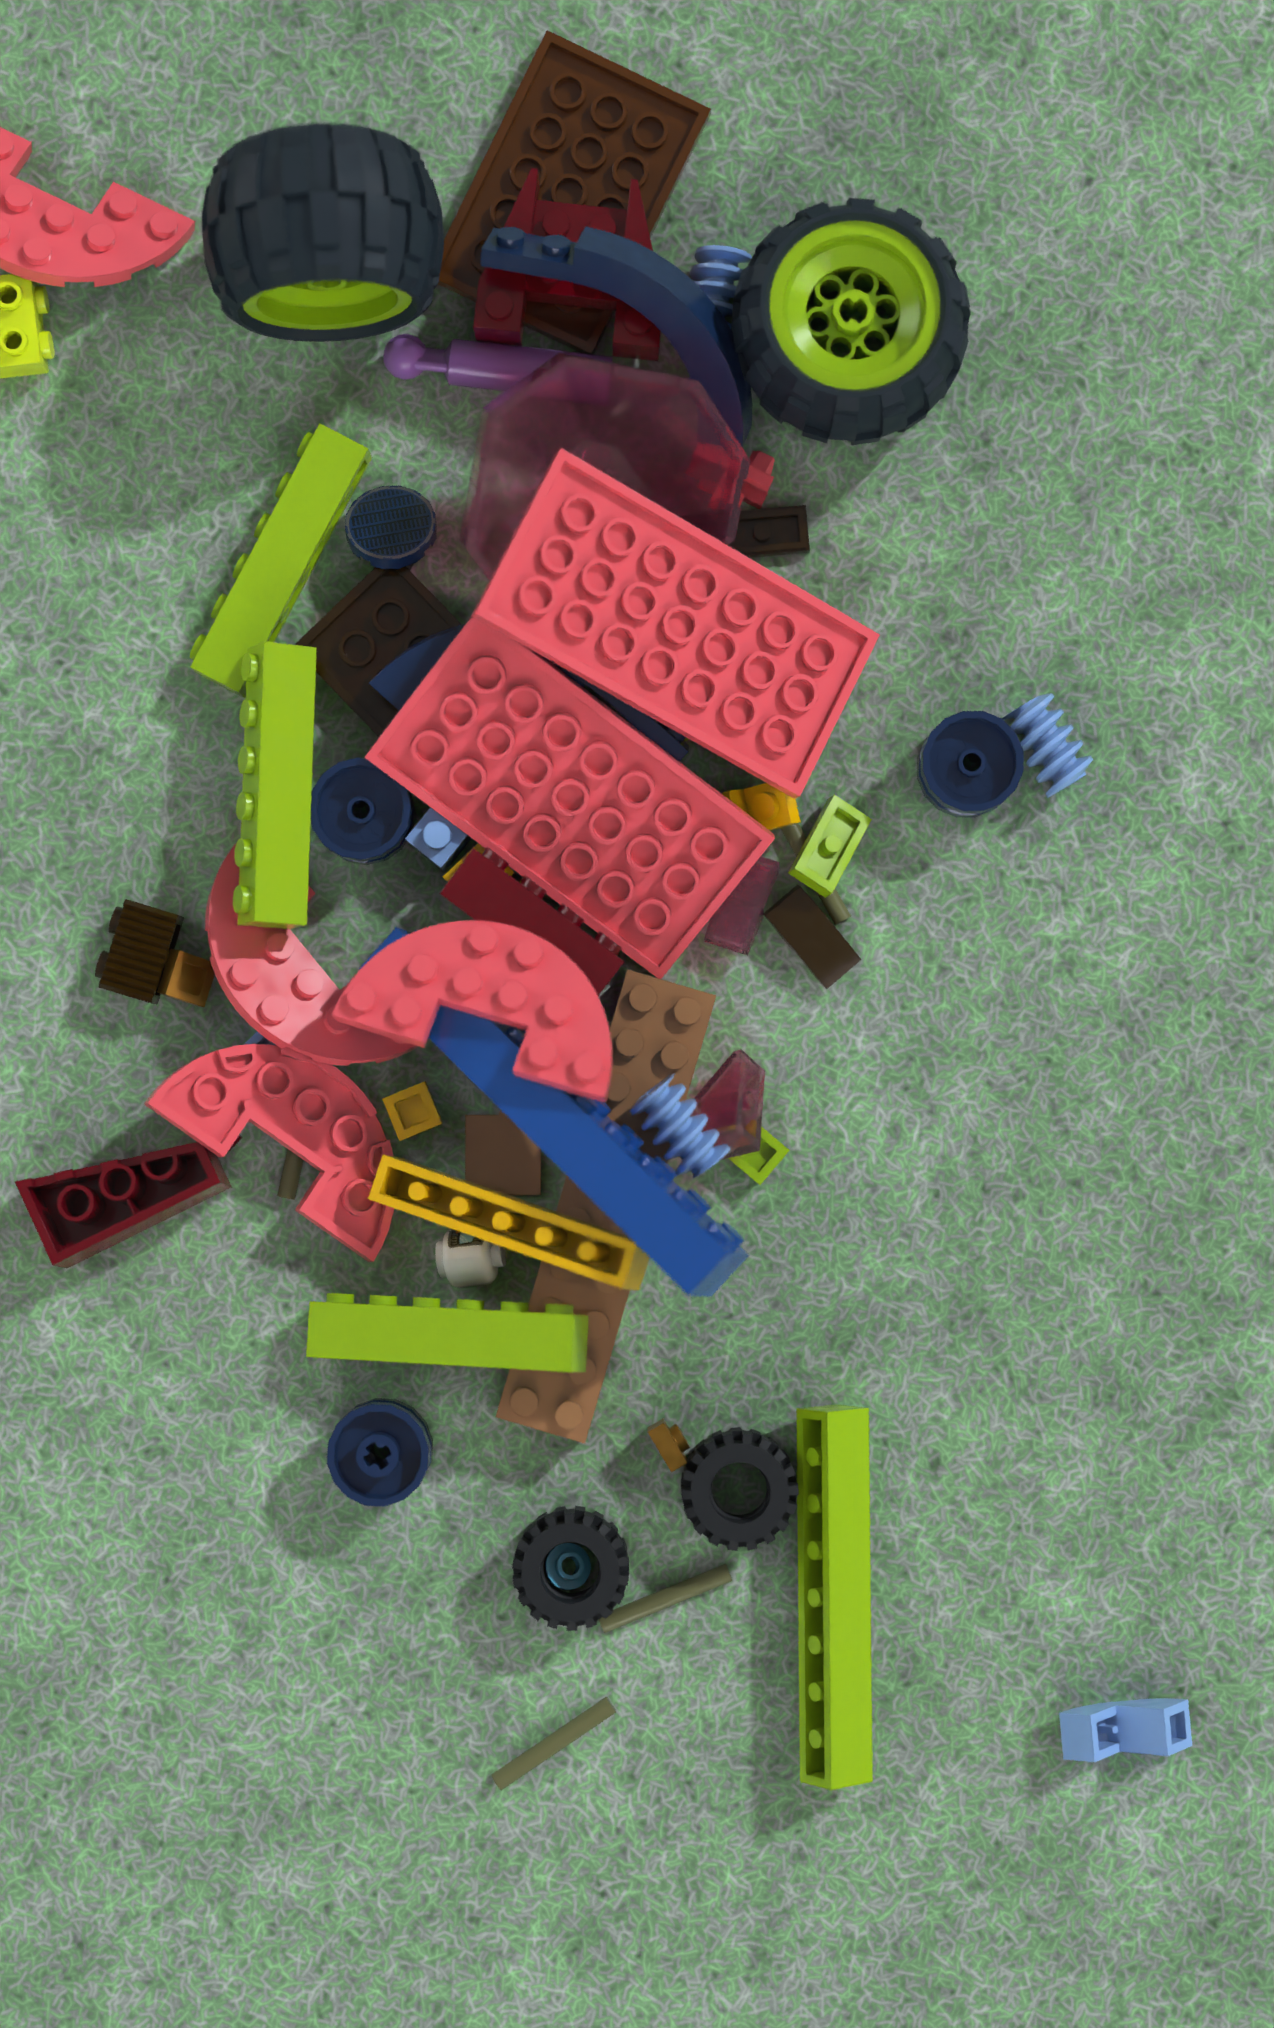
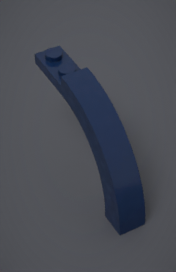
[481,227,753,448]
[369,624,689,761]

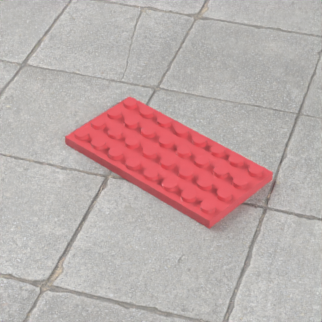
[472,448,880,798]
[364,616,775,979]

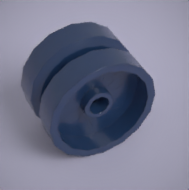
[917,711,1024,818]
[311,758,416,865]
[327,1398,433,1507]

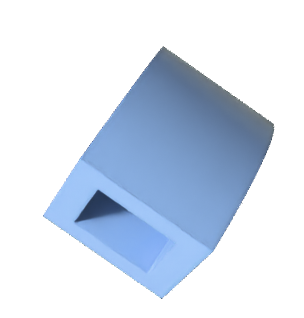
[1059,1698,1192,1762]

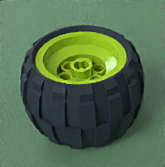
[201,123,444,342]
[731,198,971,445]

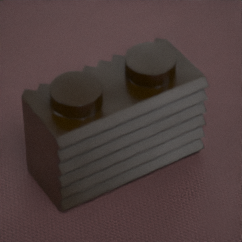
[95,899,184,1005]

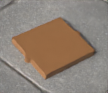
[465,1110,541,1195]

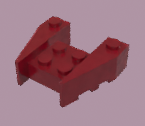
[473,168,661,361]

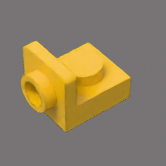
[722,783,801,831]

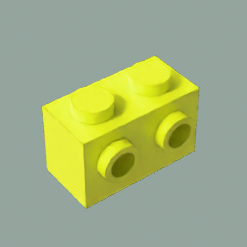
[0,274,54,379]

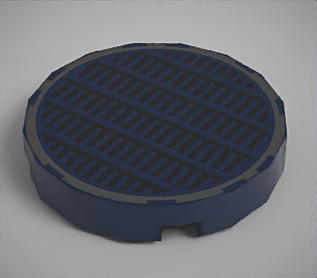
[345,486,437,569]

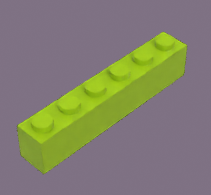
[189,423,372,698]
[233,641,317,929]
[306,1293,589,1372]

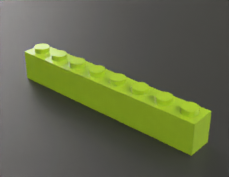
[796,1405,873,1790]

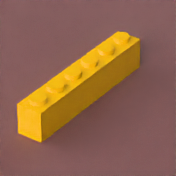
[368,1155,650,1291]

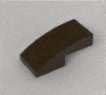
[763,884,861,989]

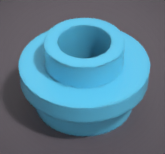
[544,1543,591,1590]

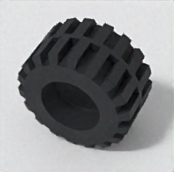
[681,1427,799,1551]
[512,1506,629,1631]

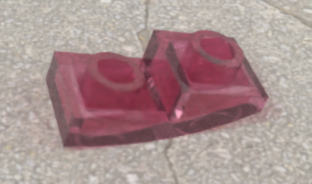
[704,856,780,956]

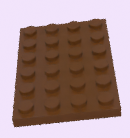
[438,30,711,354]

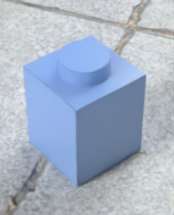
[405,807,471,872]

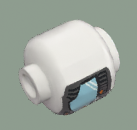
[435,1229,506,1288]

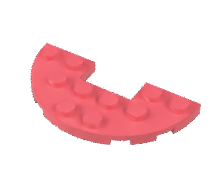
[0,127,195,287]
[205,844,429,1066]
[332,920,612,1103]
[144,1043,394,1262]

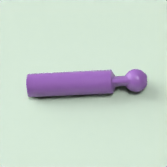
[384,334,613,403]

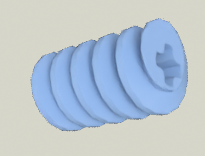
[690,245,752,329]
[1002,693,1093,798]
[630,1073,731,1178]

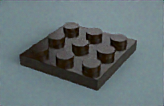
[294,567,462,737]

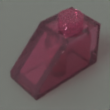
[690,1049,765,1160]

